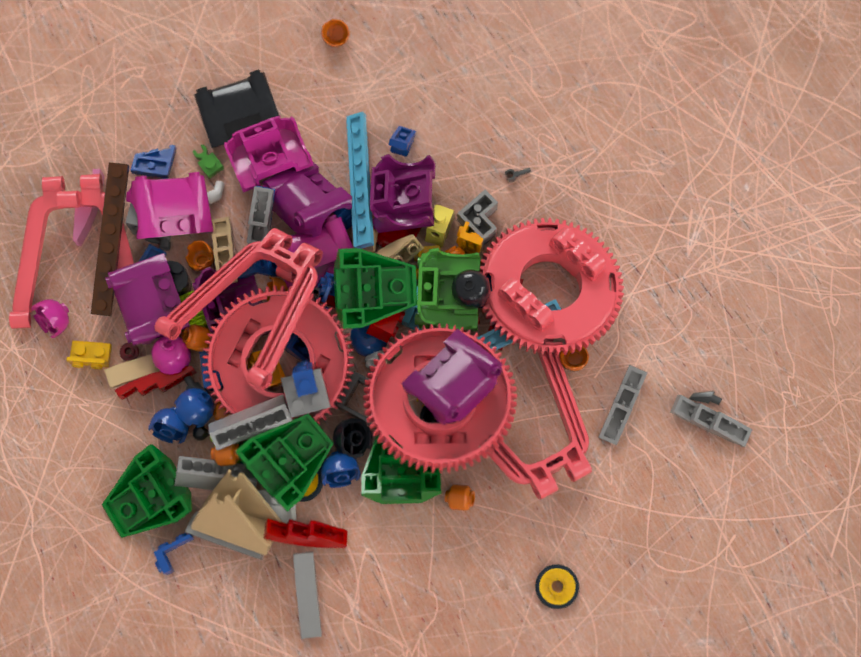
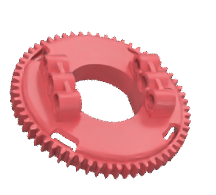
[480,218,624,356]
[202,286,354,425]
[363,323,517,473]

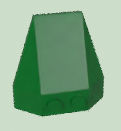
[334,248,417,329]
[235,413,334,512]
[361,435,441,504]
[102,444,192,538]

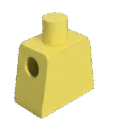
[425,204,455,247]

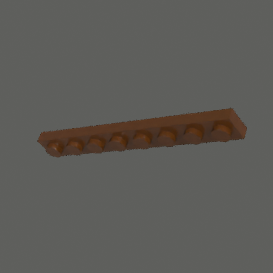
[91,162,129,316]

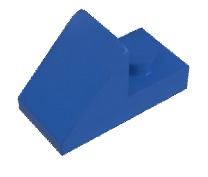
[388,126,416,157]

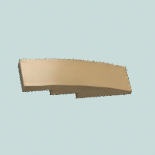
[212,217,238,283]
[104,354,187,389]

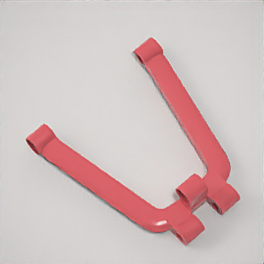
[9,174,134,329]
[155,228,323,390]
[457,338,592,500]

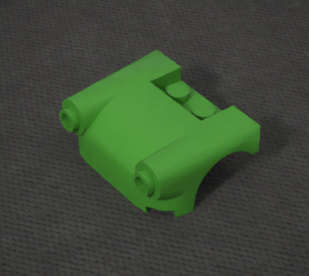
[415,248,481,332]

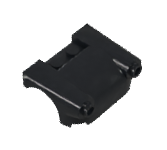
[194,69,279,148]

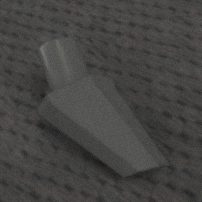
[184,375,210,395]
[689,391,722,405]

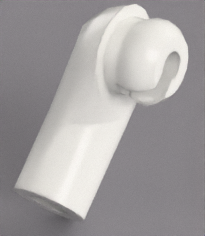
[207,181,225,204]
[364,350,384,368]

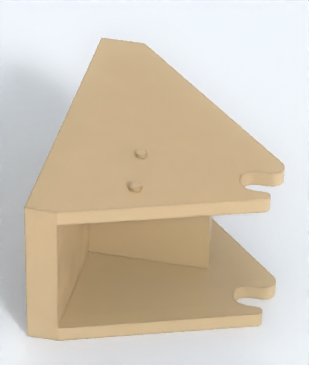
[191,469,282,556]

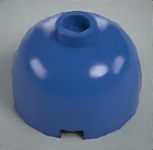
[350,325,388,357]
[174,388,215,428]
[148,407,189,444]
[320,451,361,488]

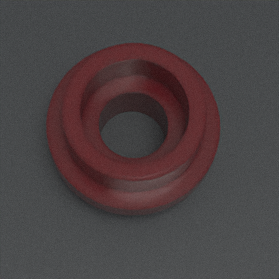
[119,343,139,361]

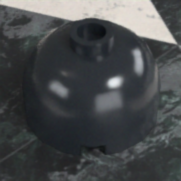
[451,269,491,309]
[332,418,372,458]

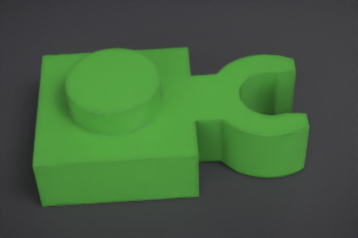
[193,144,224,179]

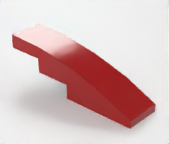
[115,366,197,400]
[264,519,348,548]

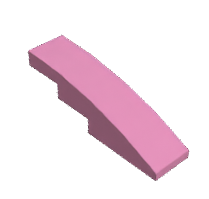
[73,169,105,246]

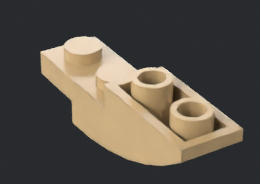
[376,234,424,263]

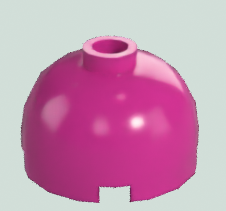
[31,299,69,338]
[151,336,192,374]

